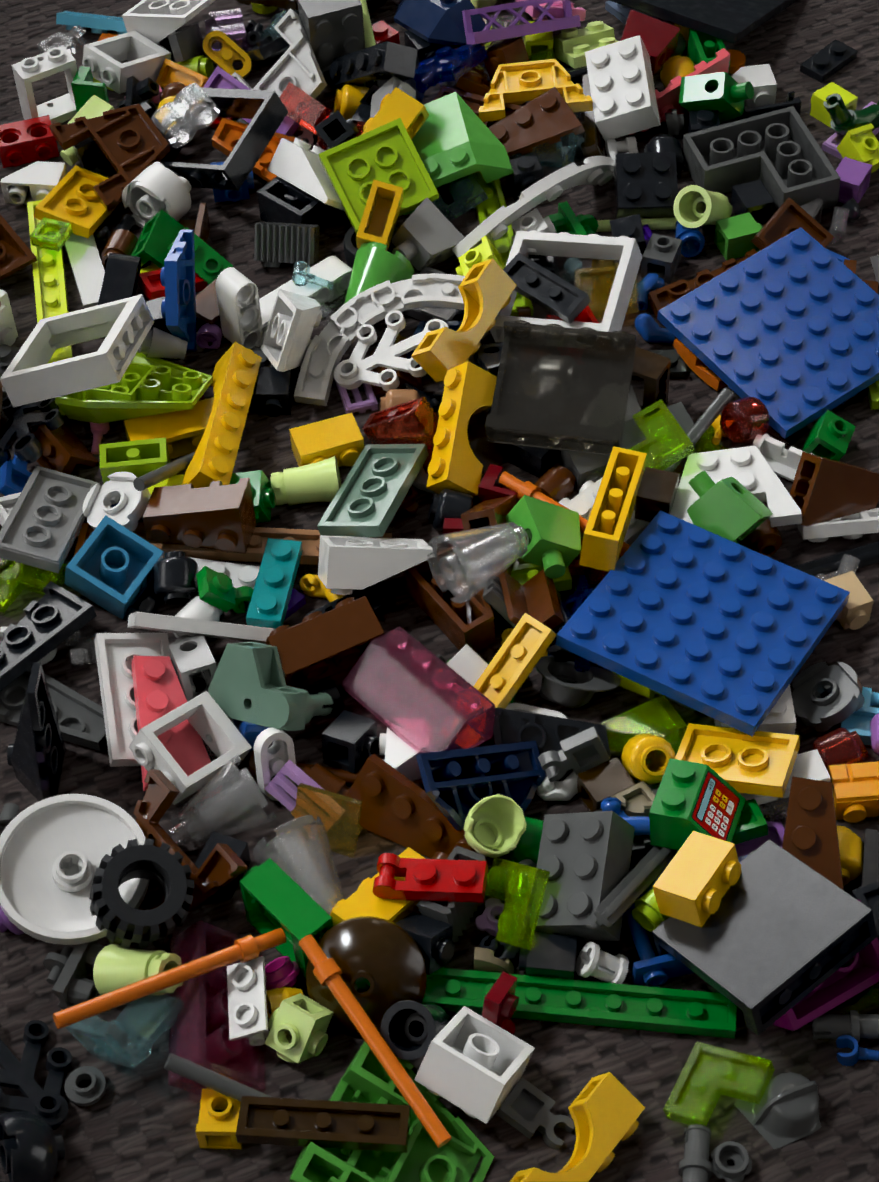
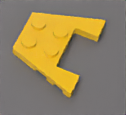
[479,59,593,122]

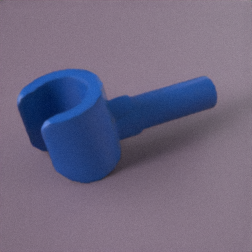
[836,1035,879,1066]

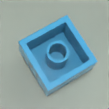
[64,515,164,619]

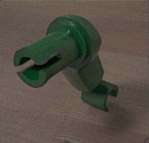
[823,93,879,136]

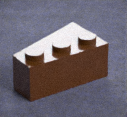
[143,478,256,554]
[405,533,496,653]

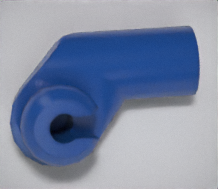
[633,273,665,310]
[634,313,675,345]

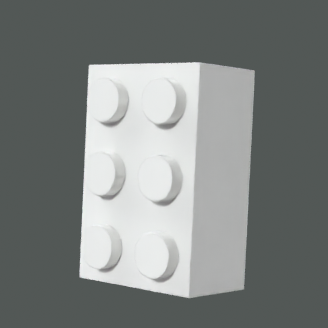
[585,35,661,141]

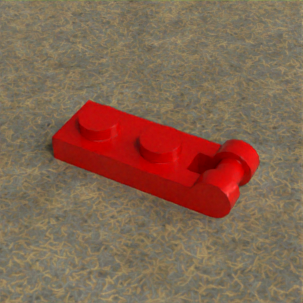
[372,853,488,903]

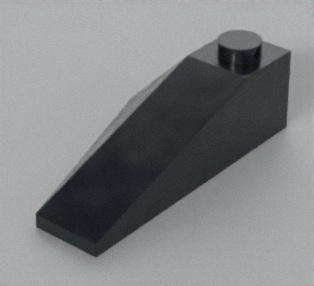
[7,662,66,801]

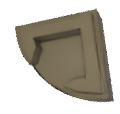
[611,781,656,816]
[474,947,515,974]

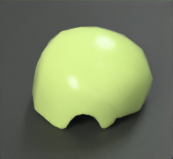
[463,794,527,859]

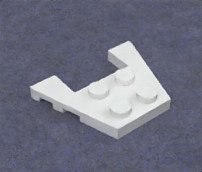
[231,8,327,121]
[670,445,802,527]

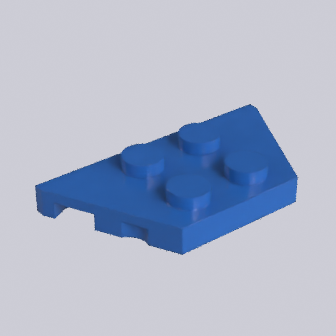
[160,229,197,351]

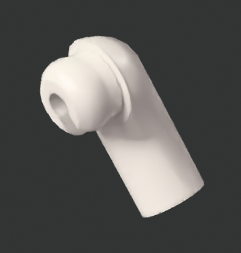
[536,771,585,801]

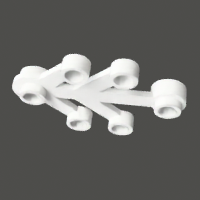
[334,310,449,391]

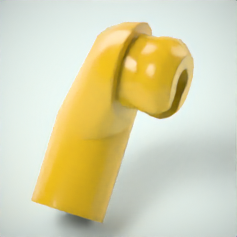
[299,574,345,602]

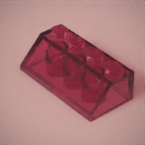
[342,626,495,754]
[168,920,264,1094]

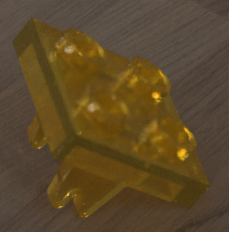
[575,259,639,318]

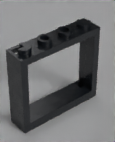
[159,87,288,191]

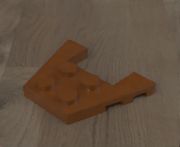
[49,104,170,212]
[133,769,248,913]

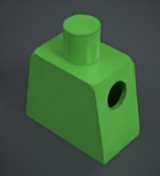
[687,470,773,544]
[505,495,581,579]

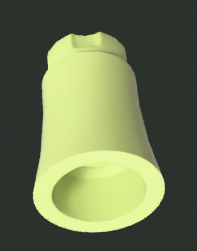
[673,185,733,228]
[270,456,341,505]
[93,944,183,996]

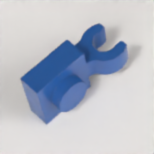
[0,453,32,496]

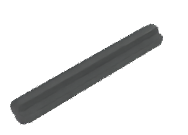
[593,846,678,928]

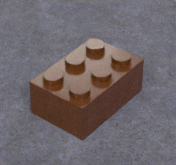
[266,596,384,689]

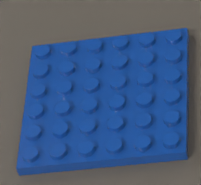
[657,227,879,439]
[556,510,850,737]

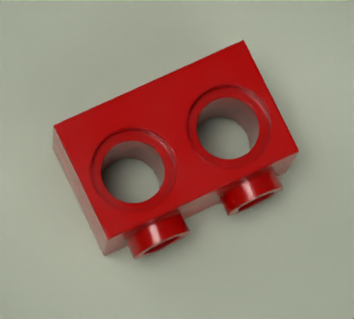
[0,115,59,168]

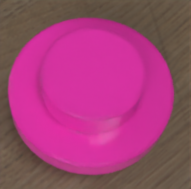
[265,956,301,990]

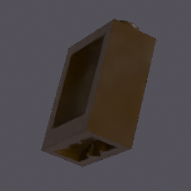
[581,334,671,415]

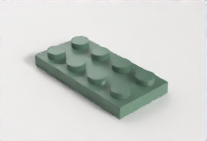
[317,444,429,537]

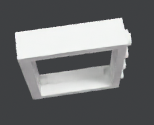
[490,230,642,350]
[0,294,154,407]

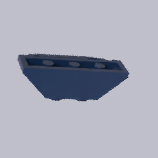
[394,0,486,48]
[416,741,546,831]

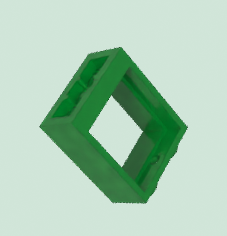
[239,858,333,978]

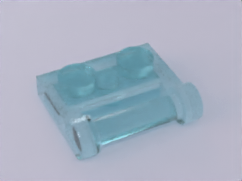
[432,173,488,220]

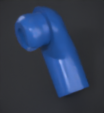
[601,797,650,836]

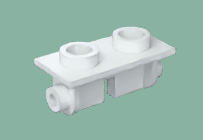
[753,434,812,482]
[227,956,269,1046]

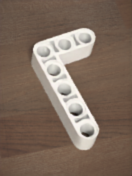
[215,256,352,349]

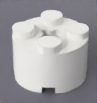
[122,162,191,228]

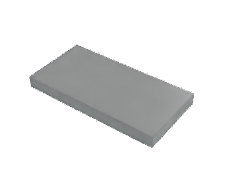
[0,466,100,573]

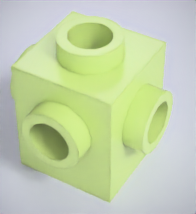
[264,993,334,1063]

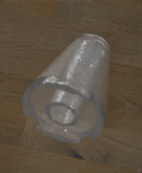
[427,522,529,604]
[168,754,278,851]
[253,815,345,915]

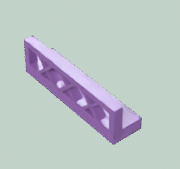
[462,0,581,45]

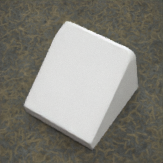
[438,644,489,698]

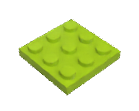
[318,118,439,234]

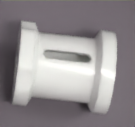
[576,941,629,984]

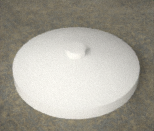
[0,794,150,945]

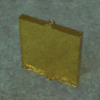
[291,783,363,858]

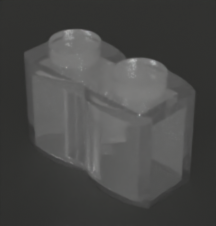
[151,83,220,148]

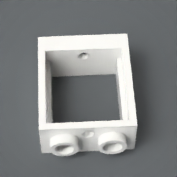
[82,31,171,94]
[11,46,78,124]
[129,690,252,805]

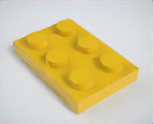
[34,165,120,239]
[675,723,800,798]

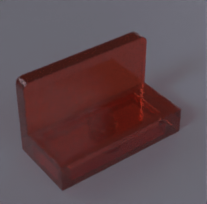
[279,82,332,135]

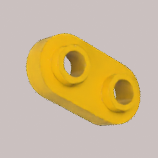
[203,31,252,78]

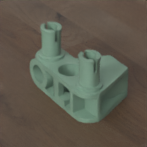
[208,641,333,731]

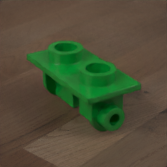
[167,227,233,284]

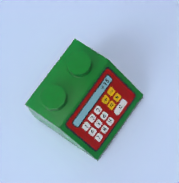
[649,758,746,850]

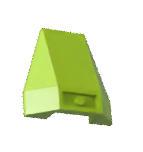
[55,351,213,424]

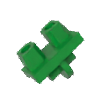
[546,201,599,235]

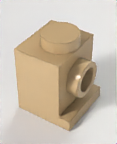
[824,571,873,630]

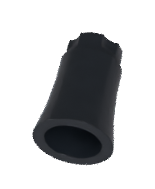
[380,1000,452,1060]

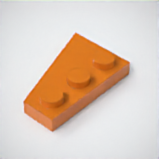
[211,118,302,182]

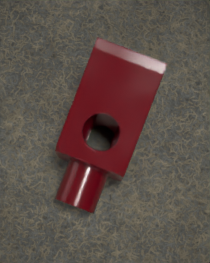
[620,9,680,75]

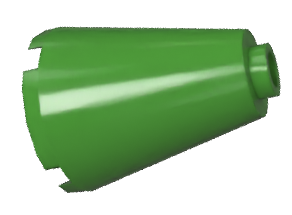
[344,242,414,304]

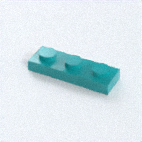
[246,538,303,629]

